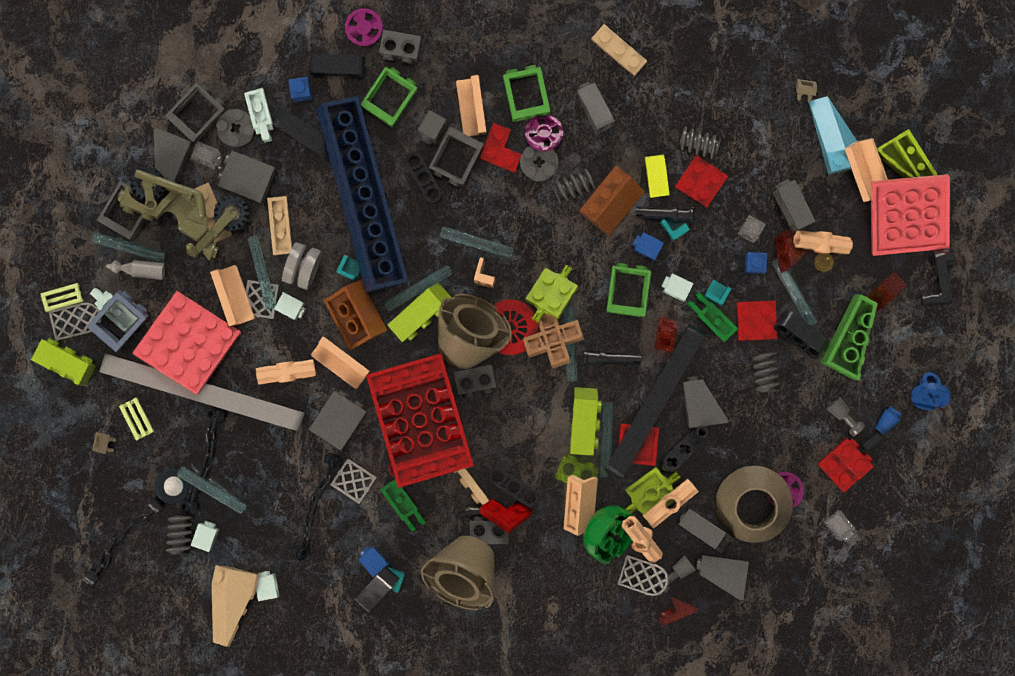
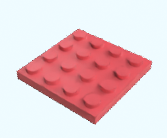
[871,174,950,256]
[133,291,241,395]

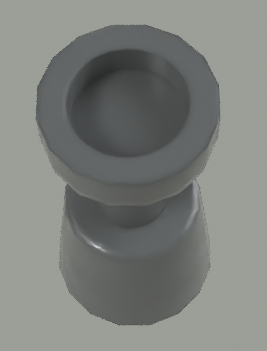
[826,396,866,437]
[655,555,696,593]

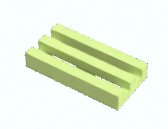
[40,283,84,312]
[119,397,154,440]

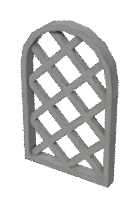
[49,303,101,341]
[618,555,669,596]

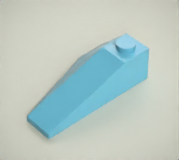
[809,96,857,175]

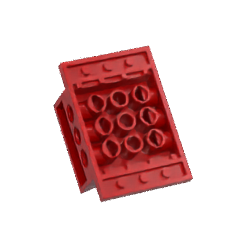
[366,353,474,488]

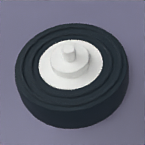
[154,468,190,503]

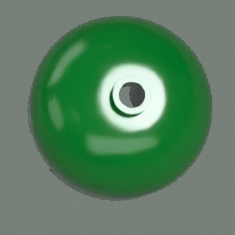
[583,505,636,564]

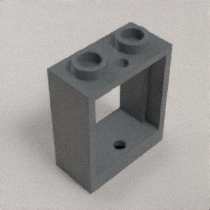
[165,83,226,144]
[429,127,484,187]
[773,179,815,233]
[97,181,146,241]

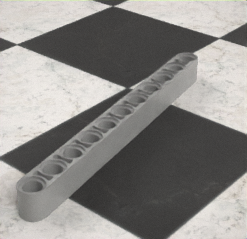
[99,353,305,431]

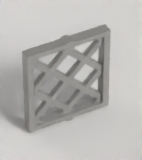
[246,280,279,319]
[330,459,377,504]

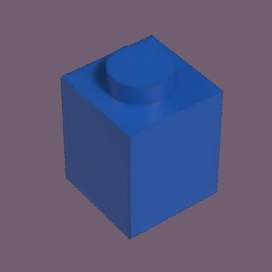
[288,77,312,102]
[633,232,664,261]
[744,252,767,274]
[359,546,389,577]

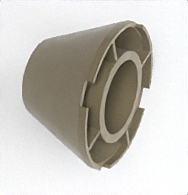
[438,294,512,369]
[715,466,793,543]
[421,536,495,610]

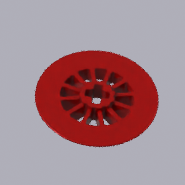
[493,299,538,355]

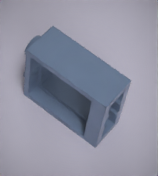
[87,290,149,352]

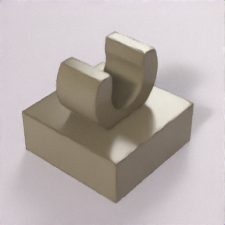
[796,79,817,102]
[92,432,116,454]

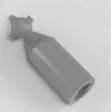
[106,260,165,280]

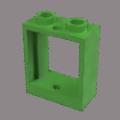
[503,65,550,122]
[361,67,418,128]
[606,263,651,317]

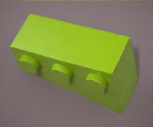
[877,129,938,178]
[388,283,452,342]
[31,338,97,386]
[570,387,601,455]

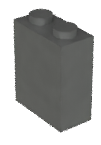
[217,151,277,205]
[309,390,367,451]

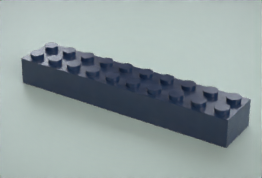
[316,96,408,293]

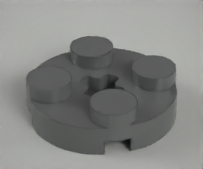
[216,109,255,147]
[520,144,558,182]

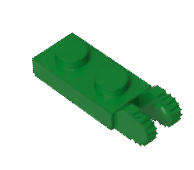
[687,292,738,342]
[380,479,426,532]

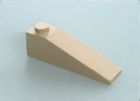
[212,565,259,647]

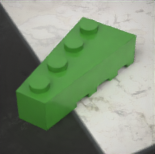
[820,294,878,381]

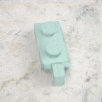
[244,88,274,143]
[90,288,139,333]

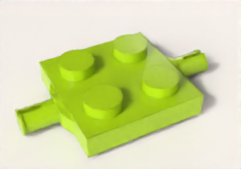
[525,265,578,322]
[625,467,681,514]

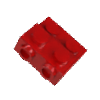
[817,438,874,493]

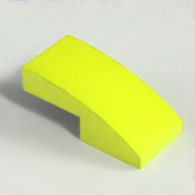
[645,155,669,198]

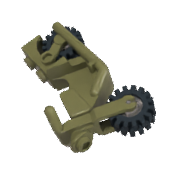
[117,166,249,260]

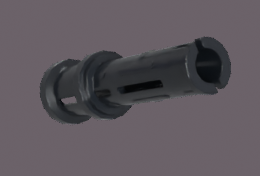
[636,206,695,224]
[583,348,642,366]

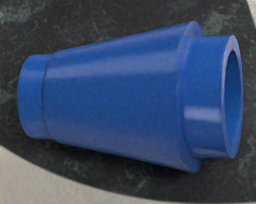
[875,406,902,435]

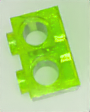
[554,454,599,483]

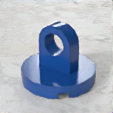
[911,372,951,410]

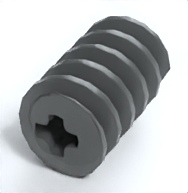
[679,126,721,160]
[552,169,595,204]
[753,352,780,392]
[166,515,193,555]

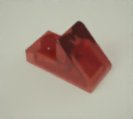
[775,230,807,273]
[865,271,907,311]
[653,317,678,352]
[658,596,698,626]

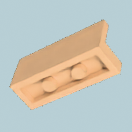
[456,75,486,137]
[845,138,888,202]
[474,257,495,289]
[210,265,255,326]
[311,337,370,389]
[563,475,598,536]

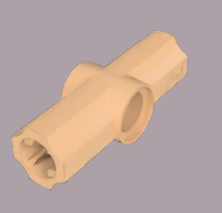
[793,230,853,254]
[256,360,316,384]
[643,479,698,529]
[622,516,663,563]

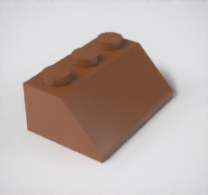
[579,166,645,236]
[324,280,387,351]

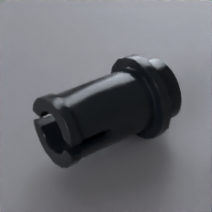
[465,504,483,519]

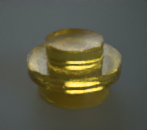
[814,253,834,272]

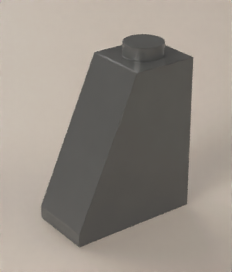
[577,82,615,134]
[154,127,193,183]
[682,376,728,428]
[679,509,736,556]
[696,554,749,600]

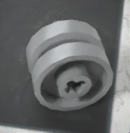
[282,242,322,290]

